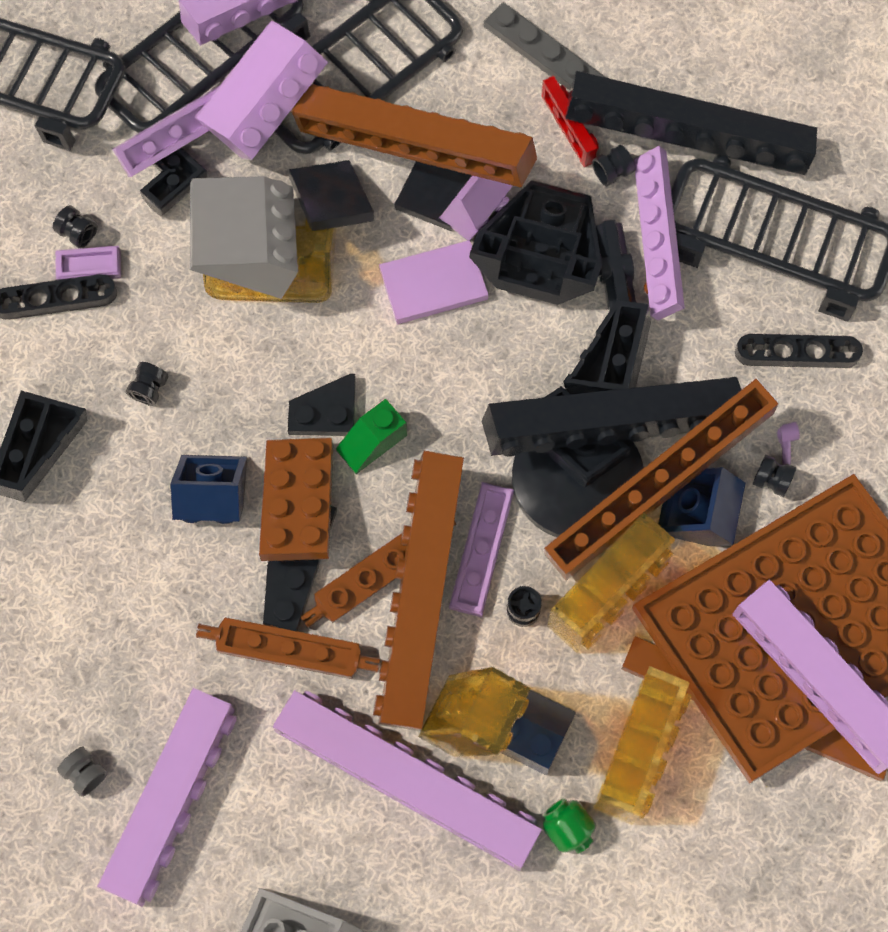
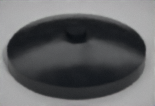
[512,440,644,537]

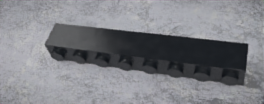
[565,71,817,175]
[481,377,742,457]

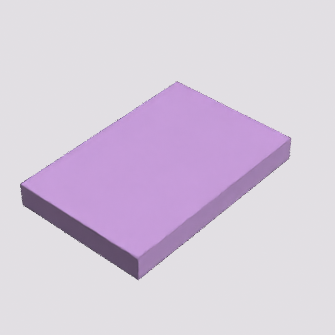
[379,240,488,324]

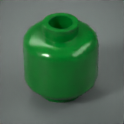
[543,798,596,854]

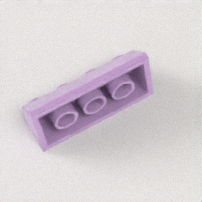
[195,21,328,160]

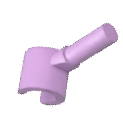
[777,422,800,465]

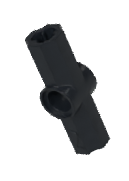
[596,220,636,312]

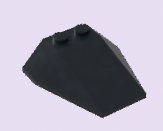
[469,180,602,305]

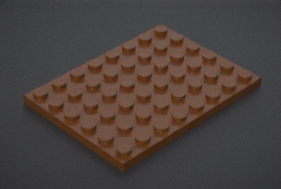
[632,474,888,784]

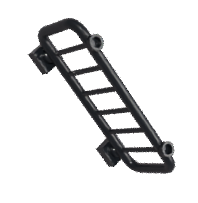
[95,0,310,133]
[274,0,463,154]
[0,18,125,151]
[671,155,888,322]

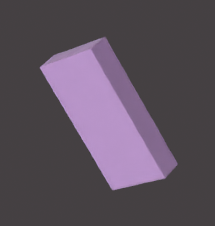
[56,246,121,280]

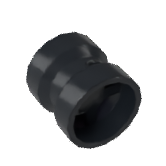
[592,145,635,187]
[52,205,98,249]
[125,362,169,406]
[753,454,797,498]
[507,586,542,627]

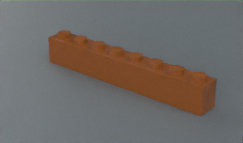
[291,84,537,188]
[544,379,779,581]
[373,450,464,731]

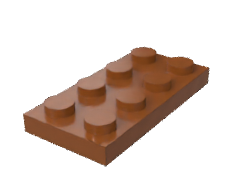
[259,438,333,561]

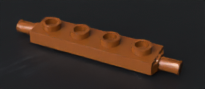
[301,520,457,628]
[196,617,381,679]

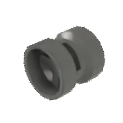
[57,747,108,797]

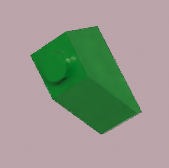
[336,399,407,474]

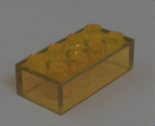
[547,513,675,653]
[593,666,692,825]
[418,667,531,757]

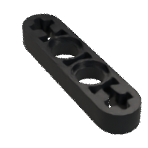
[0,274,117,320]
[735,334,863,368]

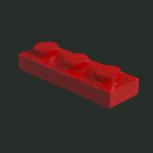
[541,76,599,168]

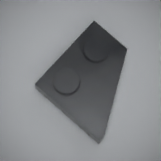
[288,374,356,436]

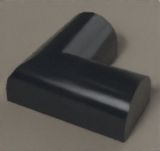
[140,147,208,216]

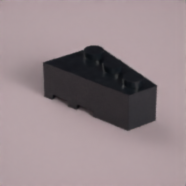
[563,300,651,395]
[0,390,88,502]

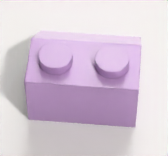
[440,175,512,241]

